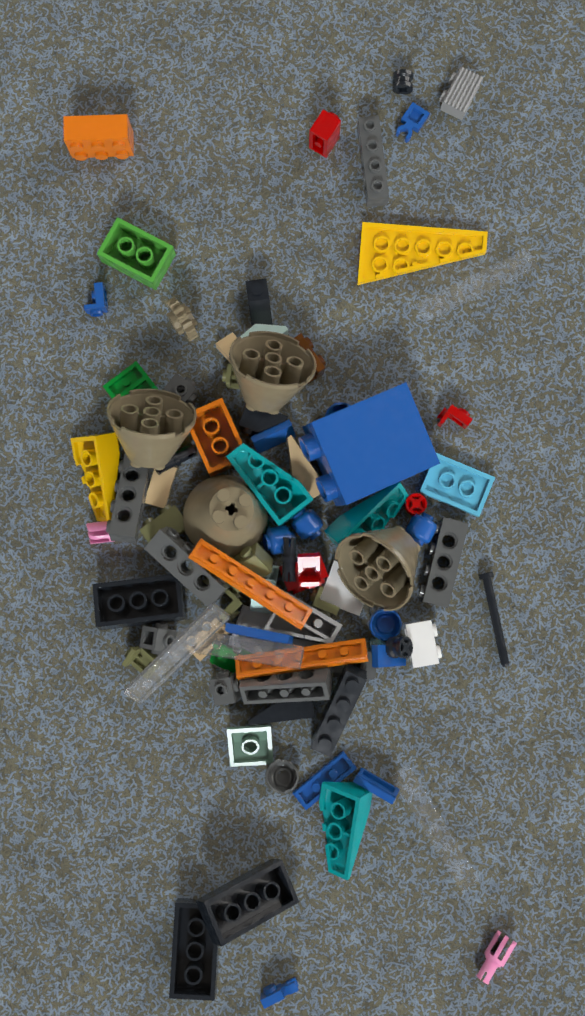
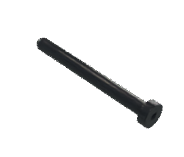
[478,572,509,667]

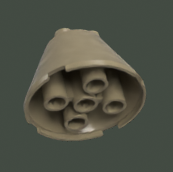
[229,331,317,415]
[107,389,197,470]
[183,475,268,557]
[335,526,420,611]

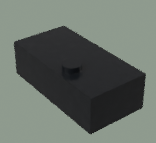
[92,574,187,630]
[195,859,299,947]
[169,898,219,1001]

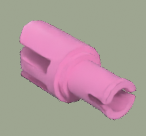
[86,521,115,544]
[476,930,517,984]

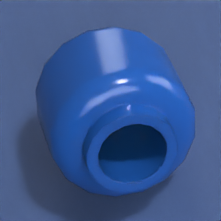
[291,508,323,540]
[405,512,437,546]
[263,526,296,555]

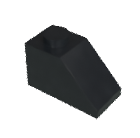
[245,278,273,326]
[239,407,288,437]

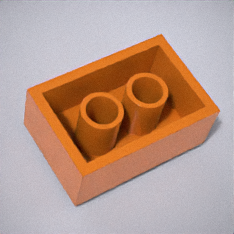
[63,114,134,161]
[190,398,242,477]

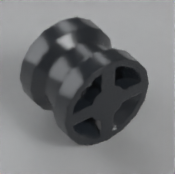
[392,69,414,94]
[385,636,413,659]

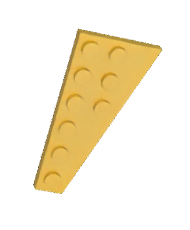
[357,222,488,285]

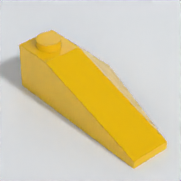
[70,432,120,521]

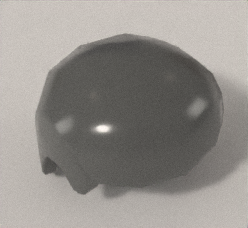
[265,759,299,794]

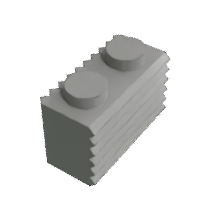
[439,67,483,120]

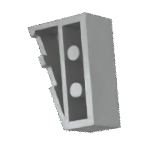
[262,592,342,643]

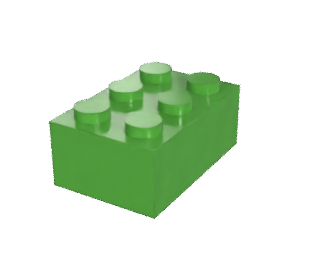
[97,217,176,290]

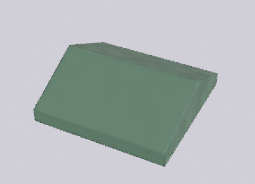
[227,724,274,767]

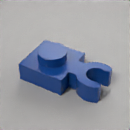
[396,102,430,143]
[260,977,299,1009]

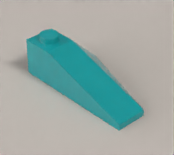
[226,443,314,526]
[324,482,409,547]
[319,781,373,880]

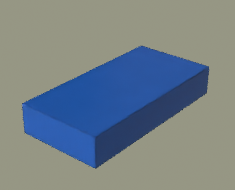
[251,420,296,454]
[372,644,406,668]
[353,768,400,804]

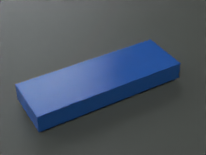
[225,623,294,645]
[292,751,357,810]

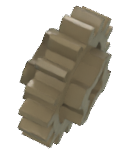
[165,297,198,342]

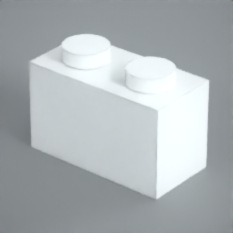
[403,620,442,668]

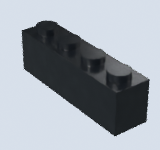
[310,664,367,757]

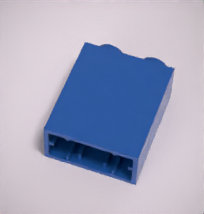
[298,382,440,506]

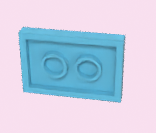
[419,453,495,517]

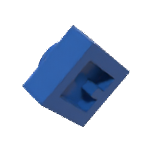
[83,282,108,317]

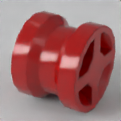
[404,493,427,515]

